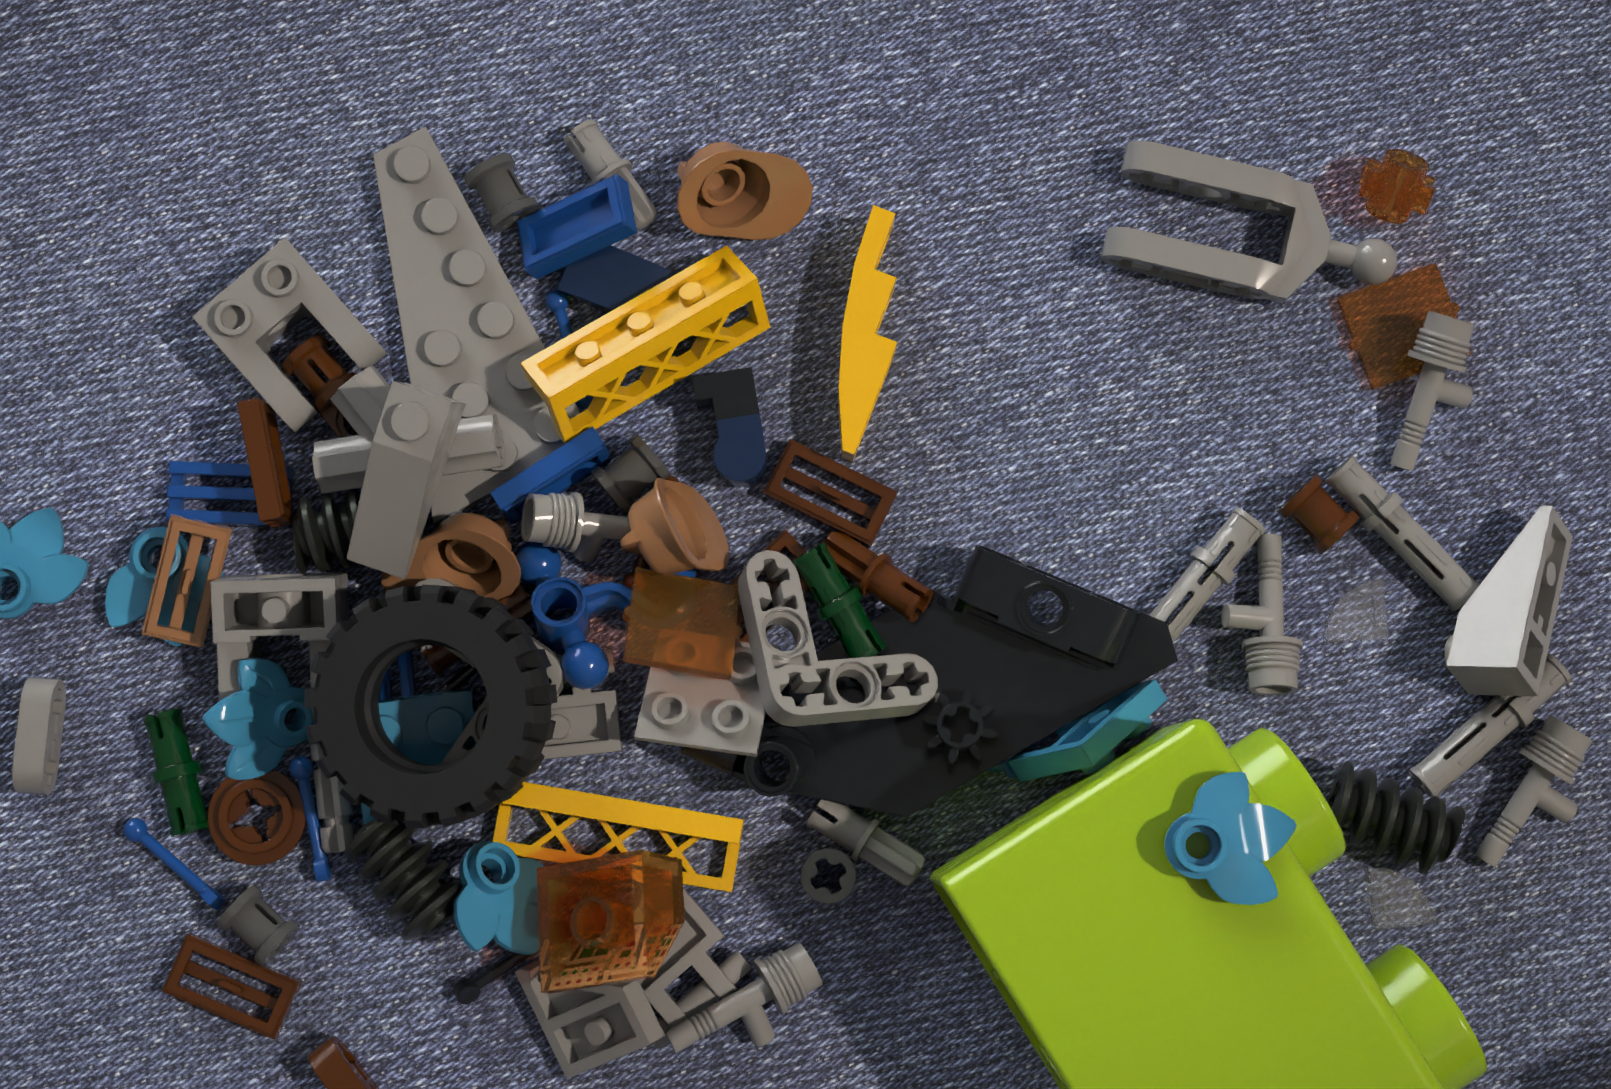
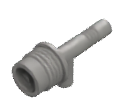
[1390,310,1475,471]
[521,492,631,562]
[1221,534,1303,695]
[1475,715,1593,868]
[664,942,823,1053]

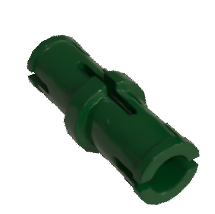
[792,542,887,658]
[143,709,209,837]

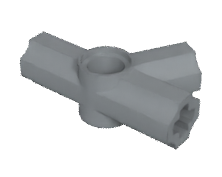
[312,366,505,494]

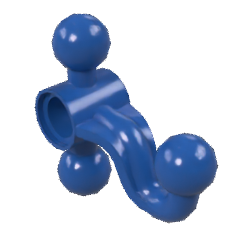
[516,542,697,690]

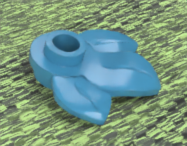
[0,507,89,619]
[105,527,224,647]
[202,658,315,780]
[1164,772,1297,905]
[454,841,561,955]

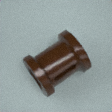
[1278,474,1360,555]

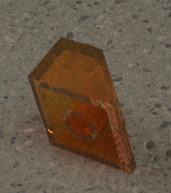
[537,850,685,994]

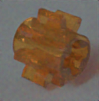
[1358,149,1436,224]

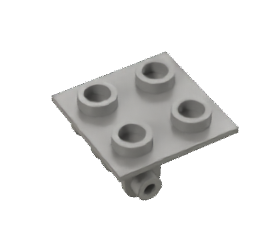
[634,631,779,757]

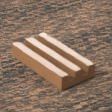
[142,514,232,648]

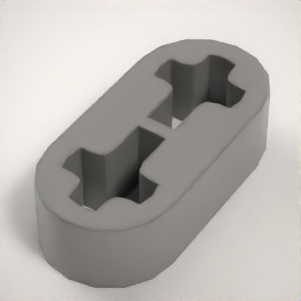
[12,677,66,795]

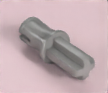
[563,119,657,232]
[806,799,926,886]

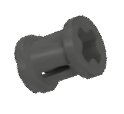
[464,153,539,233]
[590,434,671,514]
[801,848,856,904]
[216,885,300,967]

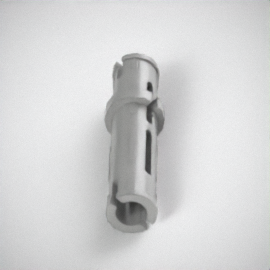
[1325,455,1480,612]
[1150,507,1266,643]
[1408,652,1572,798]

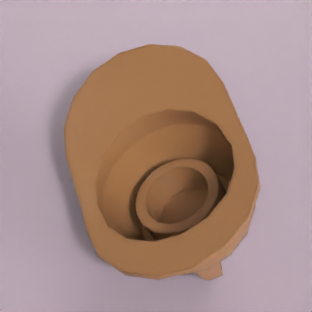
[677,141,813,240]
[620,478,730,575]
[382,513,521,600]

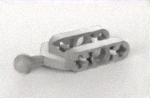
[1100,140,1397,303]

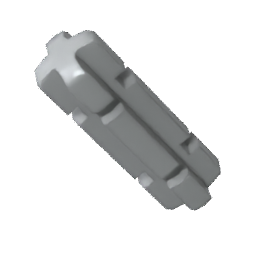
[310,743,356,853]

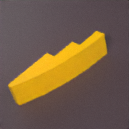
[838,205,898,463]

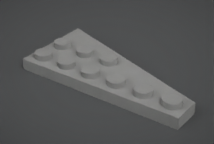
[373,127,580,526]

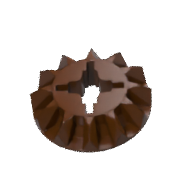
[208,770,307,865]

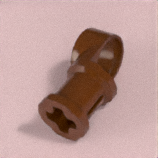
[281,334,357,438]

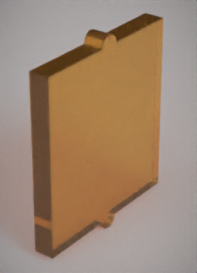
[1337,263,1471,391]
[622,567,742,680]

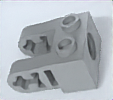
[192,238,387,433]
[210,572,349,718]

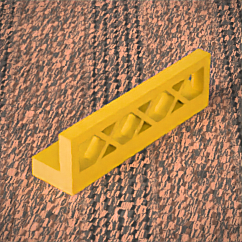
[520,245,771,444]
[492,782,744,892]

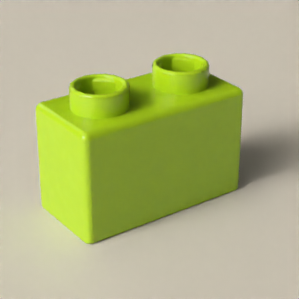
[929,719,1487,1089]

